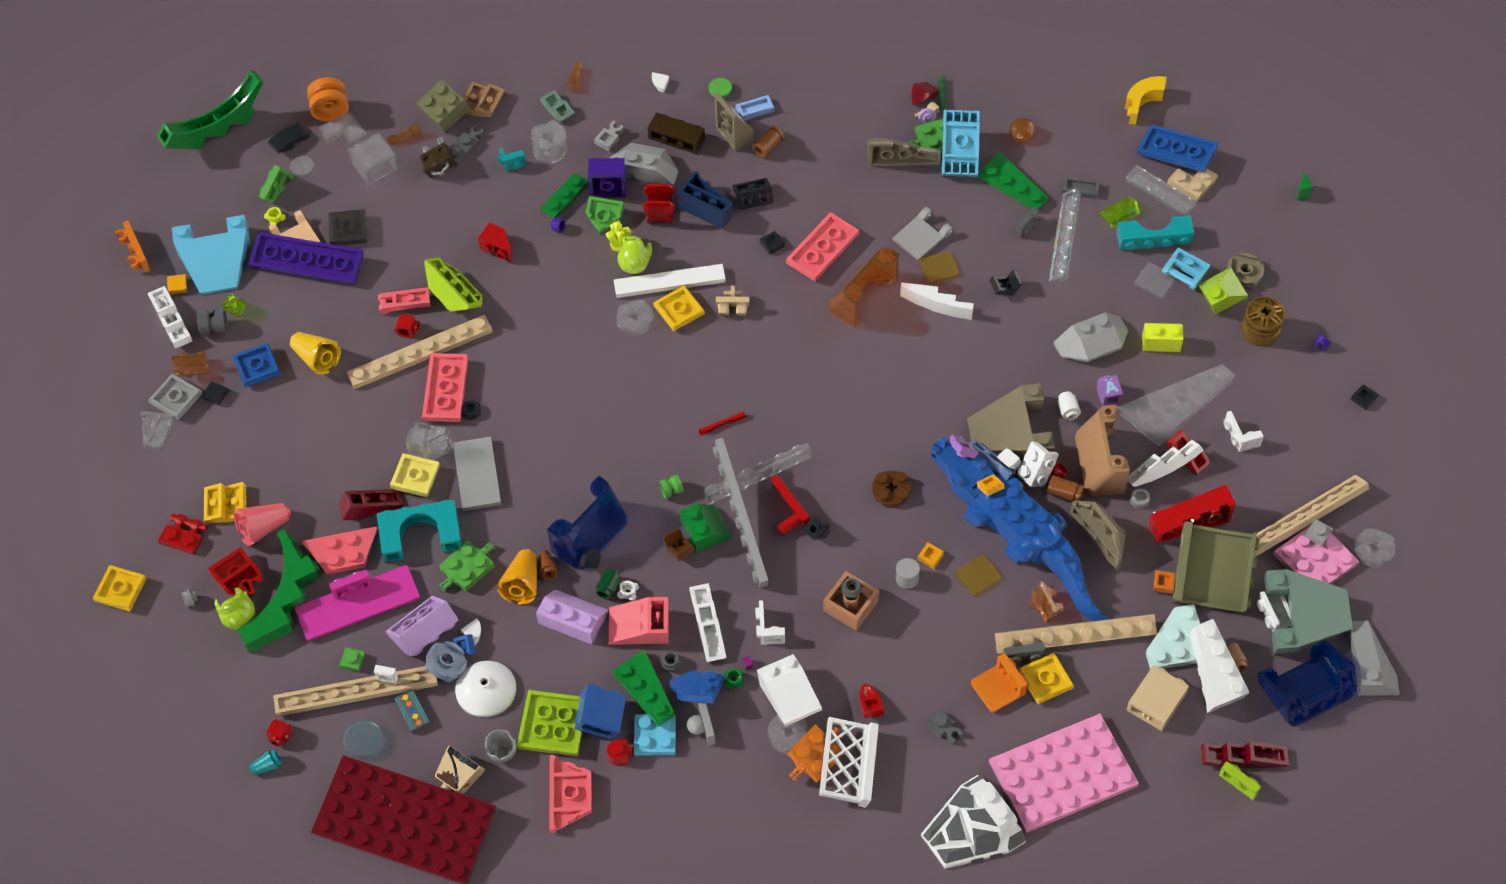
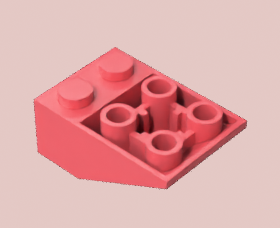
[608,597,669,645]

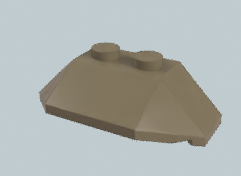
[1070,501,1126,570]

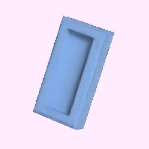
[735,95,775,121]

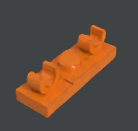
[115,220,150,273]

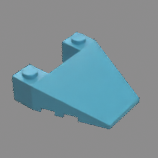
[172,215,250,295]

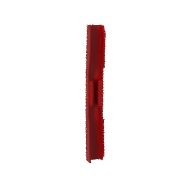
[698,411,746,436]

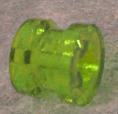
[222,294,246,317]

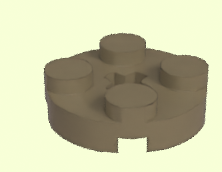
[1226,253,1264,288]

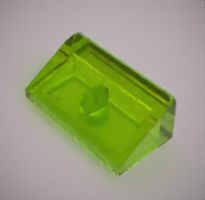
[1099,196,1141,228]

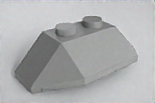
[610,143,678,187]
[1053,312,1129,362]

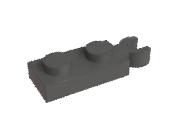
[450,125,484,167]

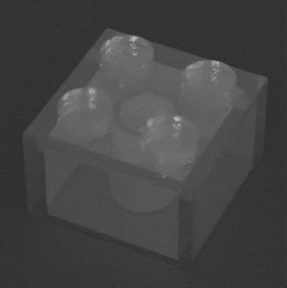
[347,132,399,185]

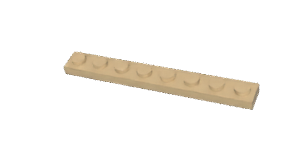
[347,315,492,389]
[1254,475,1369,557]
[995,614,1157,654]
[273,666,438,717]

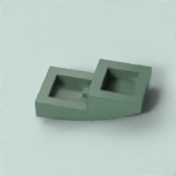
[540,90,575,123]

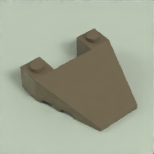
[967,383,1055,458]

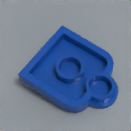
[669,671,725,704]

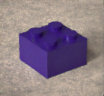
[588,157,627,198]

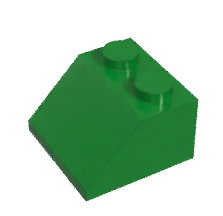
[679,503,732,553]

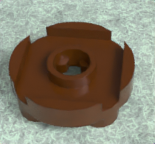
[872,471,911,508]

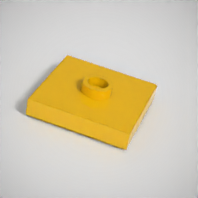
[653,285,705,332]
[92,565,147,612]
[1018,653,1074,704]

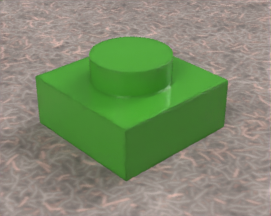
[339,647,366,673]

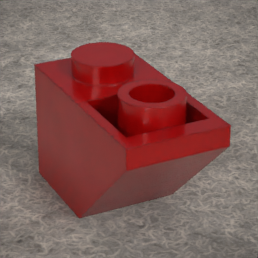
[478,222,513,262]

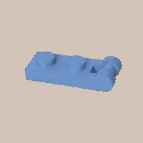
[968,440,1016,480]

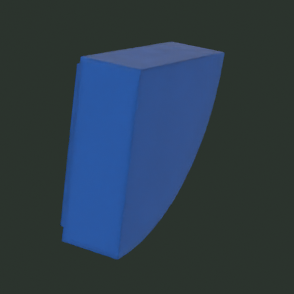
[452,634,476,654]

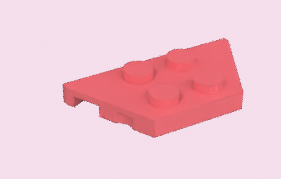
[302,526,378,575]
[549,755,592,833]

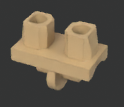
[716,285,750,316]

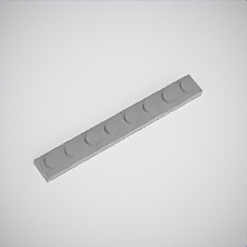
[712,438,768,588]

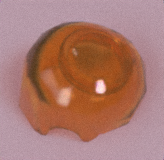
[1009,117,1036,144]

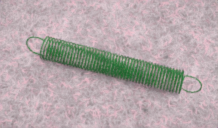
[938,73,947,111]

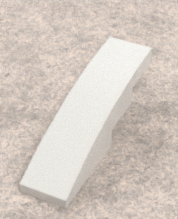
[900,282,974,320]
[147,286,192,349]
[1127,440,1204,487]
[689,583,727,663]

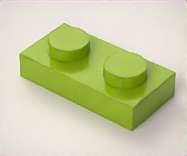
[1219,761,1261,800]

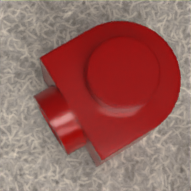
[394,314,420,339]
[266,718,293,747]
[607,739,632,766]

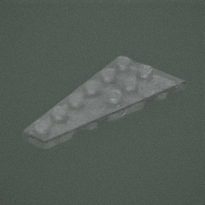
[1117,364,1236,447]

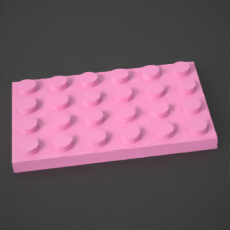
[989,714,1139,833]

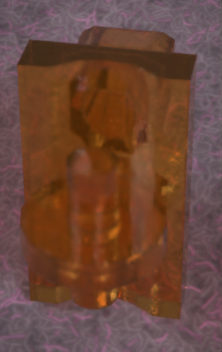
[172,351,209,378]
[1028,581,1064,623]

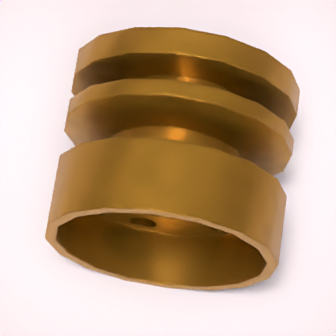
[1241,296,1285,347]

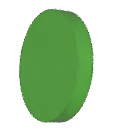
[709,78,732,98]

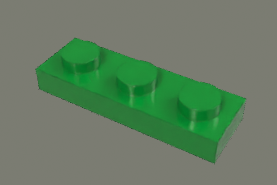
[541,173,589,219]

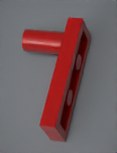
[770,474,810,536]

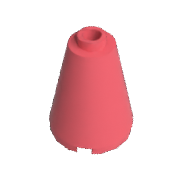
[234,503,291,546]

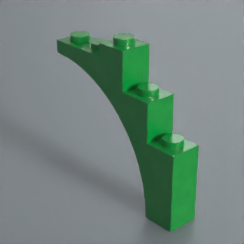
[157,71,264,150]
[237,529,320,654]

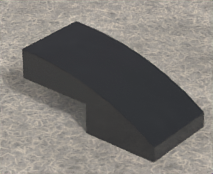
[268,123,309,154]

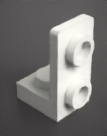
[1224,411,1264,452]
[755,600,785,645]

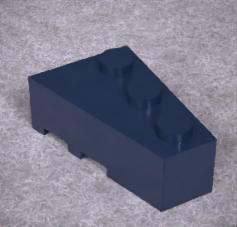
[676,171,733,229]

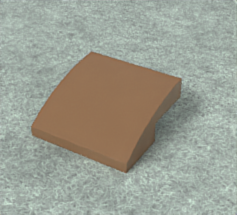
[463,81,505,117]

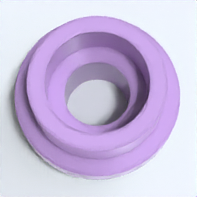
[918,108,936,124]

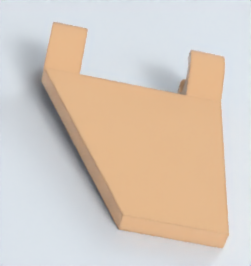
[269,210,320,242]

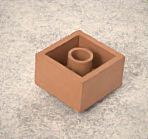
[823,571,879,631]

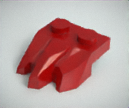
[208,547,263,597]

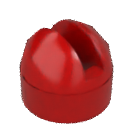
[1051,463,1068,478]

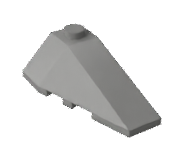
[1349,621,1400,696]

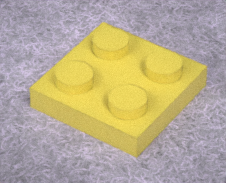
[390,453,440,497]

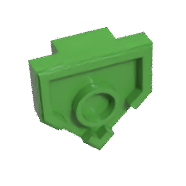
[585,196,625,234]

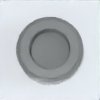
[1130,488,1150,509]

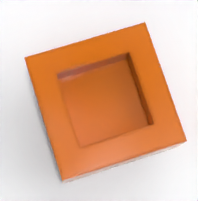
[1153,570,1175,594]

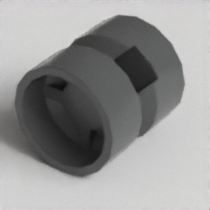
[197,309,228,335]

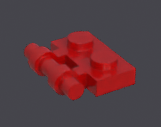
[158,513,208,555]

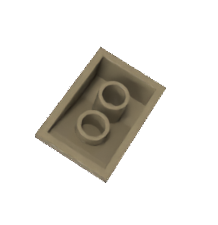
[714,93,754,151]

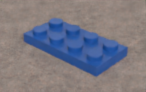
[1137,125,1218,173]

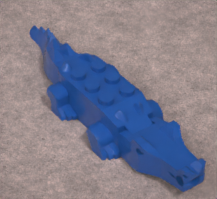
[931,437,1109,621]

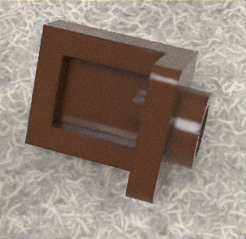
[662,527,695,561]

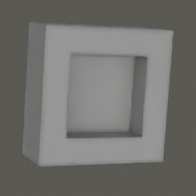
[1305,519,1333,547]

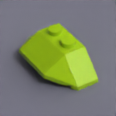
[424,257,483,311]

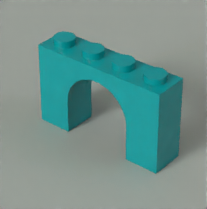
[377,500,462,563]

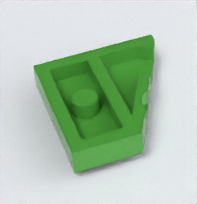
[259,165,295,203]

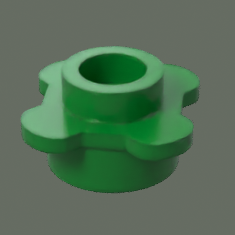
[724,669,744,689]

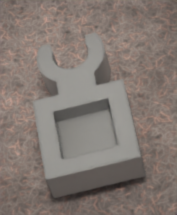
[594,121,624,151]

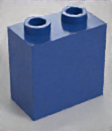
[574,684,626,740]

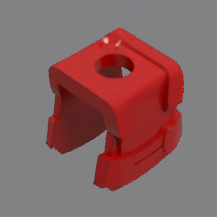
[642,184,675,223]

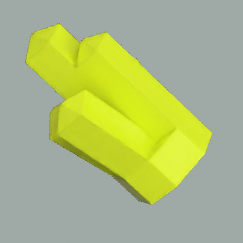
[606,221,632,252]

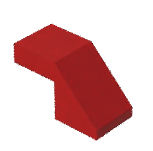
[1167,430,1210,474]

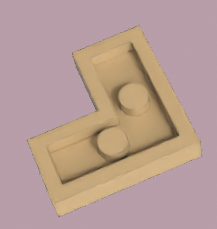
[1167,168,1218,202]

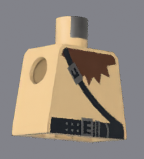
[435,746,486,794]

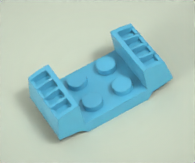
[941,110,980,177]

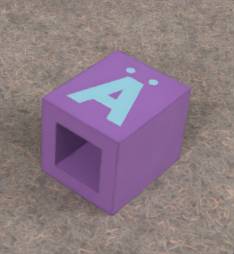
[1096,375,1123,407]

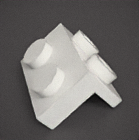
[1017,441,1059,487]
[1257,591,1292,632]

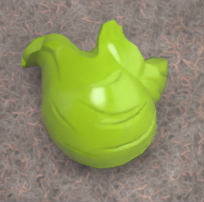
[617,236,652,274]
[215,588,255,630]

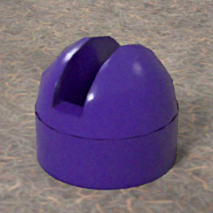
[550,218,565,233]
[1314,334,1331,350]

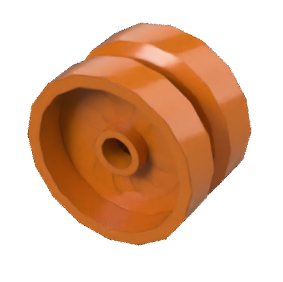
[307,77,349,121]

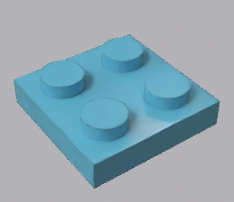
[634,714,676,756]

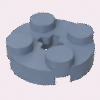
[425,641,467,682]

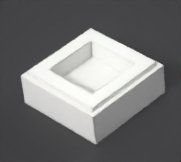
[374,665,398,684]

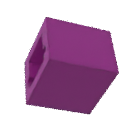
[742,656,753,671]

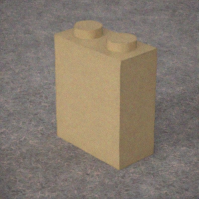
[1127,665,1189,731]

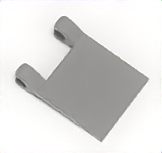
[892,207,952,261]

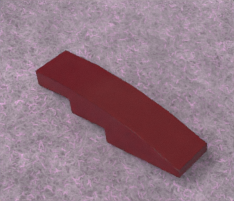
[1201,741,1289,768]

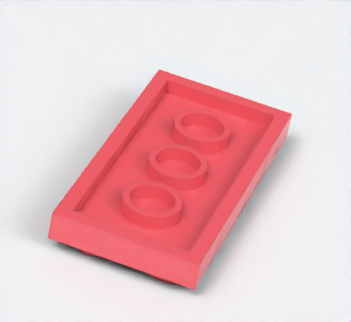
[786,212,859,281]
[422,353,469,422]

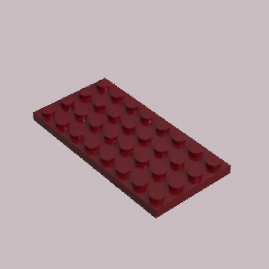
[311,755,497,884]

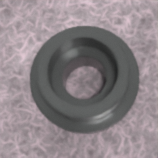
[842,578,862,598]
[661,651,681,671]

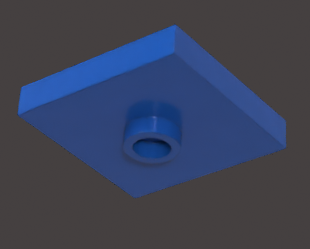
[233,343,281,388]

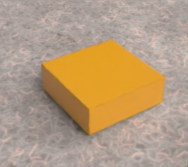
[167,274,187,295]
[977,474,1004,496]
[917,543,945,569]

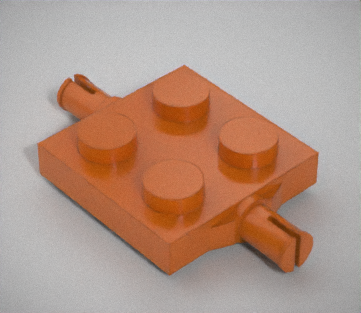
[787,724,845,783]

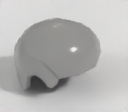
[485,729,517,763]

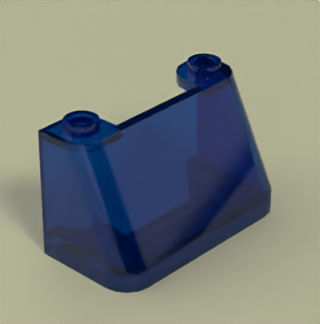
[547,476,628,570]
[1257,639,1357,727]

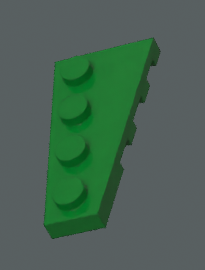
[978,151,1048,210]
[611,650,675,727]

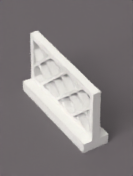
[819,717,879,808]

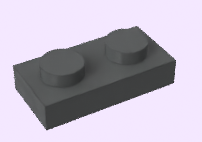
[1003,642,1045,664]

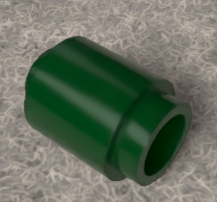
[596,569,622,600]

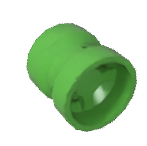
[658,474,684,499]

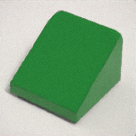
[1297,173,1312,200]

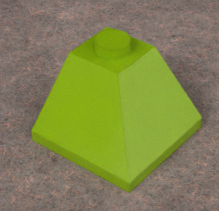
[1198,267,1248,315]

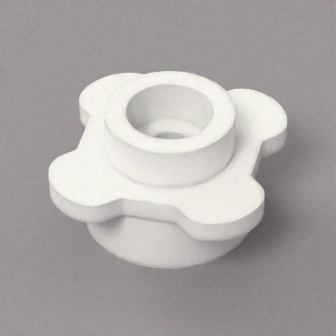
[617,581,639,601]

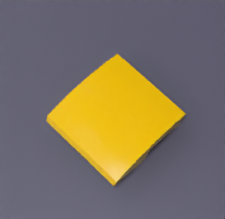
[204,482,246,523]

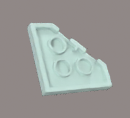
[1146,604,1200,669]

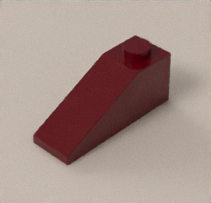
[338,489,404,520]

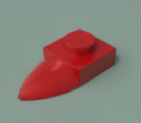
[859,683,884,718]

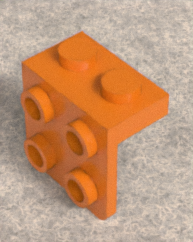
[971,653,1028,713]

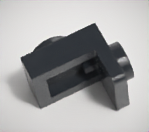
[989,270,1022,295]

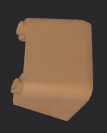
[1075,404,1130,497]

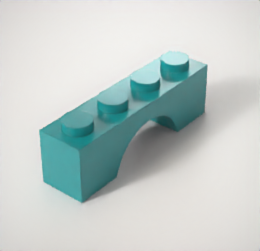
[1116,215,1195,250]

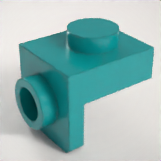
[497,148,526,172]

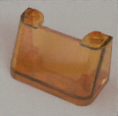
[828,248,899,328]

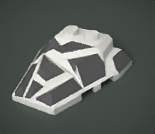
[921,775,1026,869]

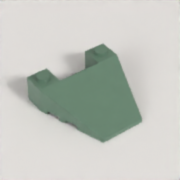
[1264,569,1353,655]

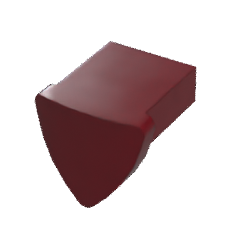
[911,82,939,105]

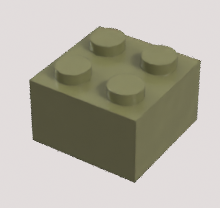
[417,79,470,133]

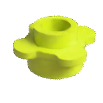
[264,207,286,225]

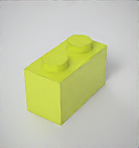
[1142,323,1183,352]

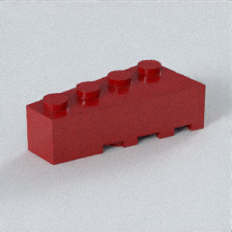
[1148,484,1236,544]

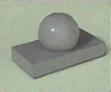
[687,702,716,746]

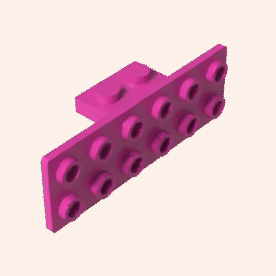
[295,565,420,641]

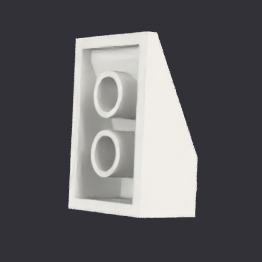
[757,654,822,726]

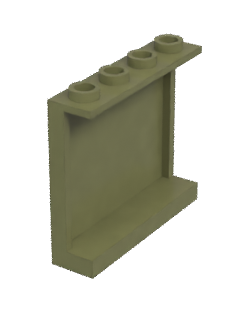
[1172,521,1260,614]

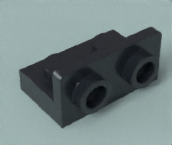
[732,178,774,210]

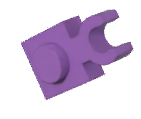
[949,434,978,459]

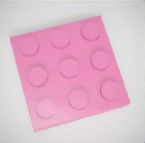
[1273,524,1359,584]

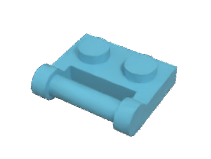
[1162,248,1210,290]

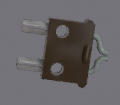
[420,137,456,178]

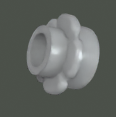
[181,589,198,608]

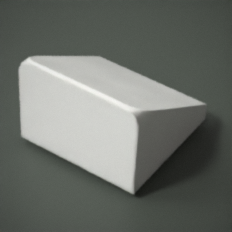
[997,448,1021,470]

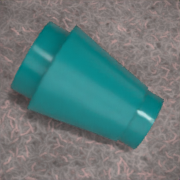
[249,749,282,776]

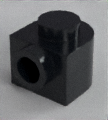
[803,515,831,540]

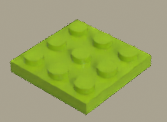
[517,690,583,757]

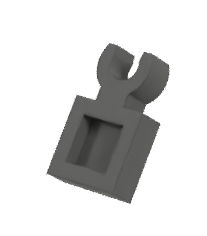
[1015,207,1040,239]
[925,709,963,745]

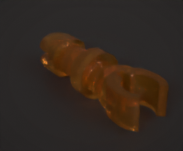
[567,62,582,93]
[387,124,422,145]

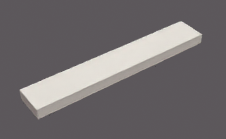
[614,264,726,298]

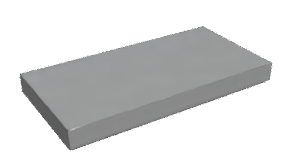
[453,436,502,511]

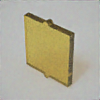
[919,251,960,284]
[954,554,1002,597]

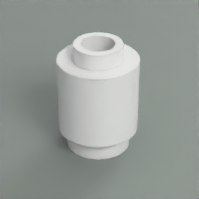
[1057,391,1081,421]

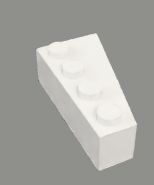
[1189,619,1250,713]

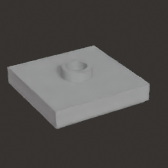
[148,373,203,421]

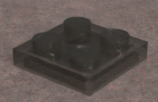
[328,209,367,245]

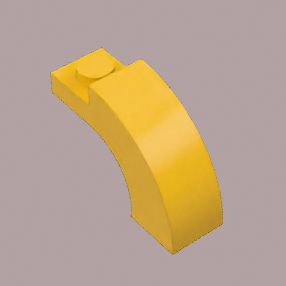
[1125,76,1167,125]

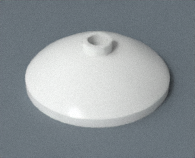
[455,661,516,718]

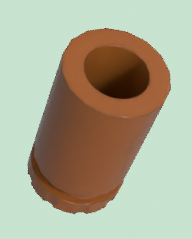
[752,125,785,158]
[1047,475,1085,502]

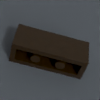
[647,112,705,155]

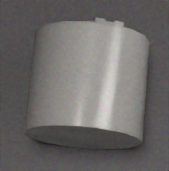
[896,558,920,589]

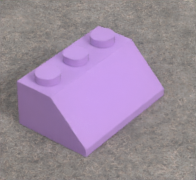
[536,589,609,645]
[385,596,459,657]

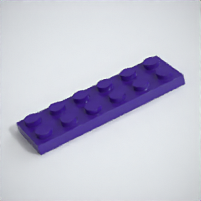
[249,232,364,285]

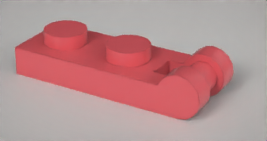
[378,287,431,314]

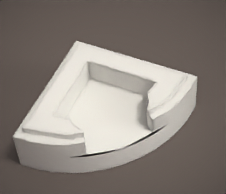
[652,72,669,93]
[461,618,481,646]

